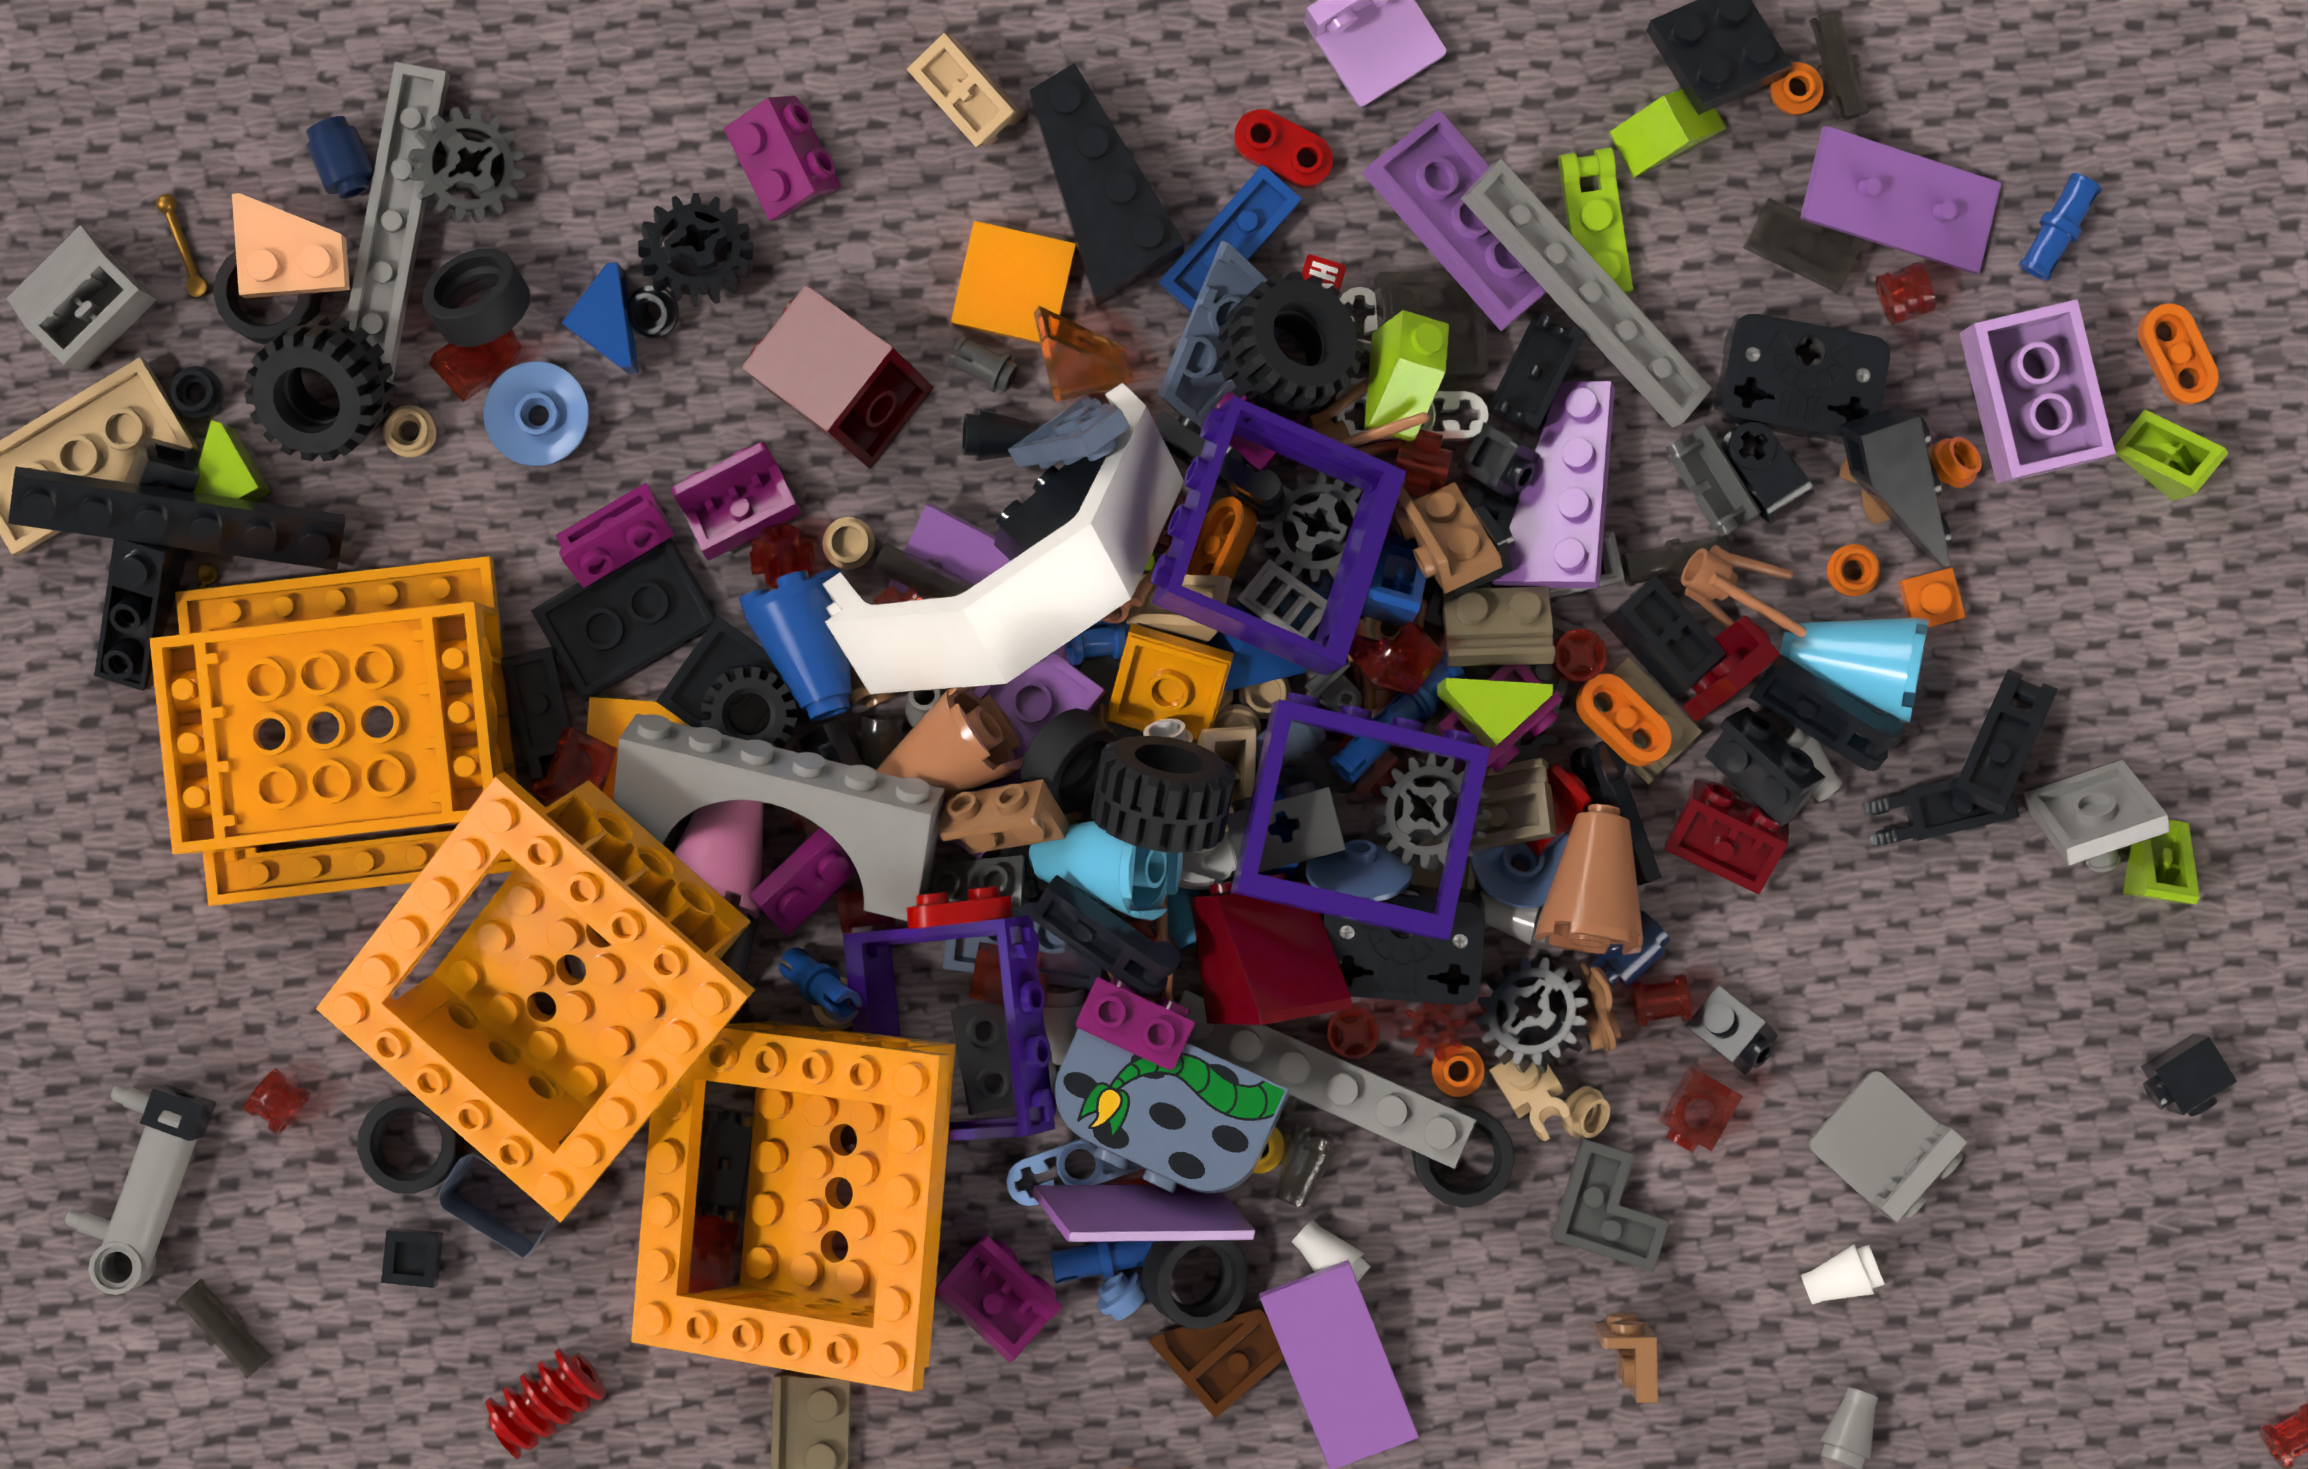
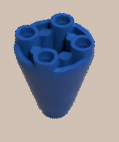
[739,568,852,721]

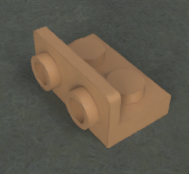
[1392,482,1502,594]
[937,779,1069,854]
[1594,1313,1658,1403]

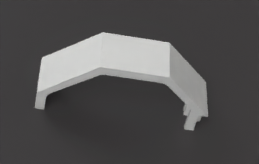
[823,383,1184,694]

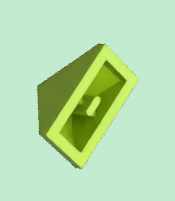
[1609,89,1726,179]
[2114,409,2229,501]
[194,420,271,501]
[1437,678,1553,749]
[2123,819,2200,904]

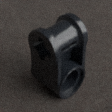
[1720,422,1814,524]

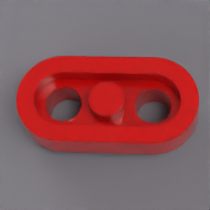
[1234,109,1333,189]
[906,886,1014,929]

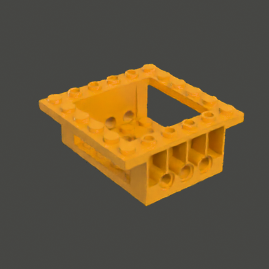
[150,556,518,906]
[316,771,755,1223]
[631,1019,956,1392]

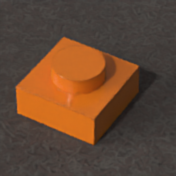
[1898,567,1966,628]

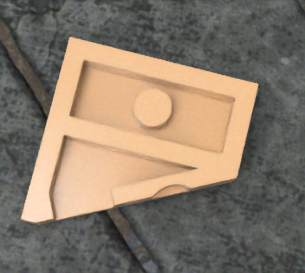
[232,193,350,298]

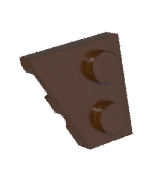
[1149,1306,1284,1419]

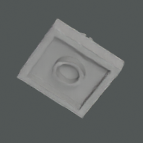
[2024,760,2170,872]

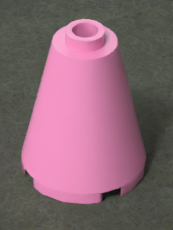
[673,800,764,919]

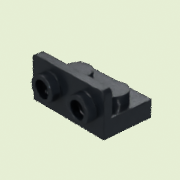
[1705,707,1825,827]

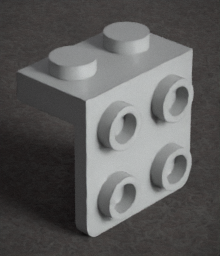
[1809,1071,1968,1222]

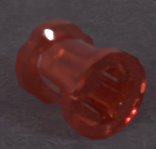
[837,887,896,934]
[1630,974,1692,1028]
[2259,1403,2308,1469]

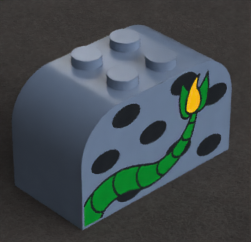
[1055,1028,1289,1194]

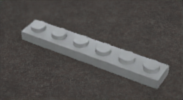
[346,62,450,382]
[1460,159,1712,428]
[1179,990,1477,1169]

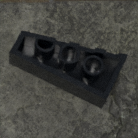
[1029,63,1185,307]

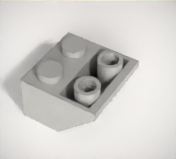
[6,225,157,373]

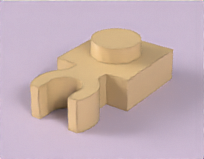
[1489,1058,1574,1142]

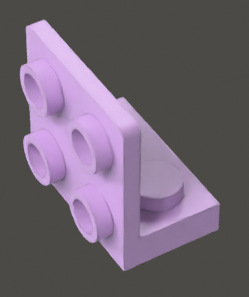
[1304,0,1446,108]

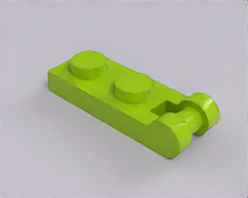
[1558,147,1633,294]

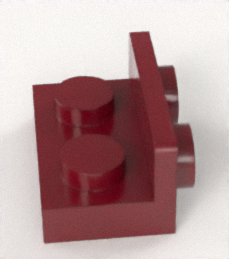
[1681,615,1781,722]
[1664,779,1789,895]

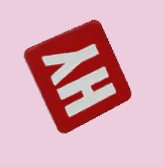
[1302,254,1346,290]

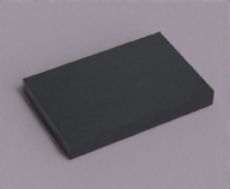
[531,537,717,701]

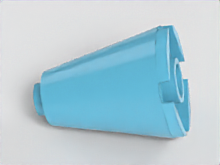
[1780,617,1929,723]
[1029,821,1183,921]

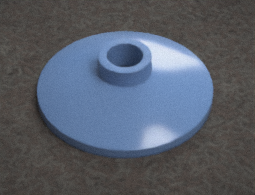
[483,361,589,467]
[1470,834,1568,908]
[1306,839,1412,901]

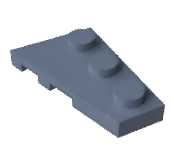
[1008,395,1130,469]

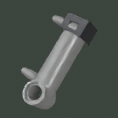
[65,1084,216,1295]

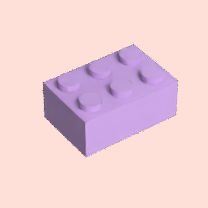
[1959,299,2116,485]

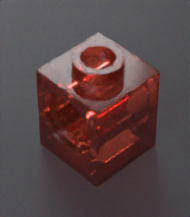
[1658,1066,1743,1153]

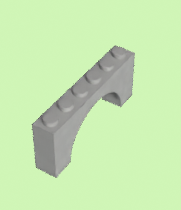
[613,714,945,921]

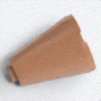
[875,686,1023,800]
[1535,804,1644,955]

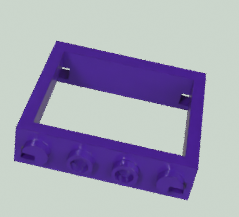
[1151,396,1406,676]
[1231,693,1490,940]
[842,915,1056,1141]

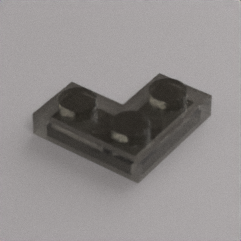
[1743,198,1865,293]
[1374,272,1489,379]

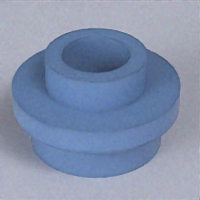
[1097,1272,1146,1321]

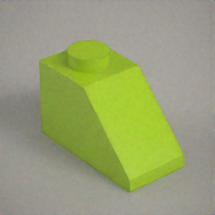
[1364,310,1449,442]

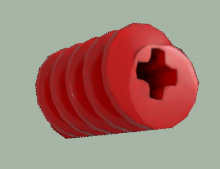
[485,1348,606,1460]

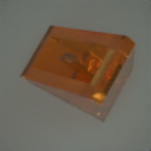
[1034,306,1133,402]

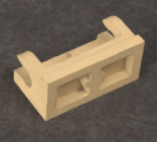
[906,33,1025,148]

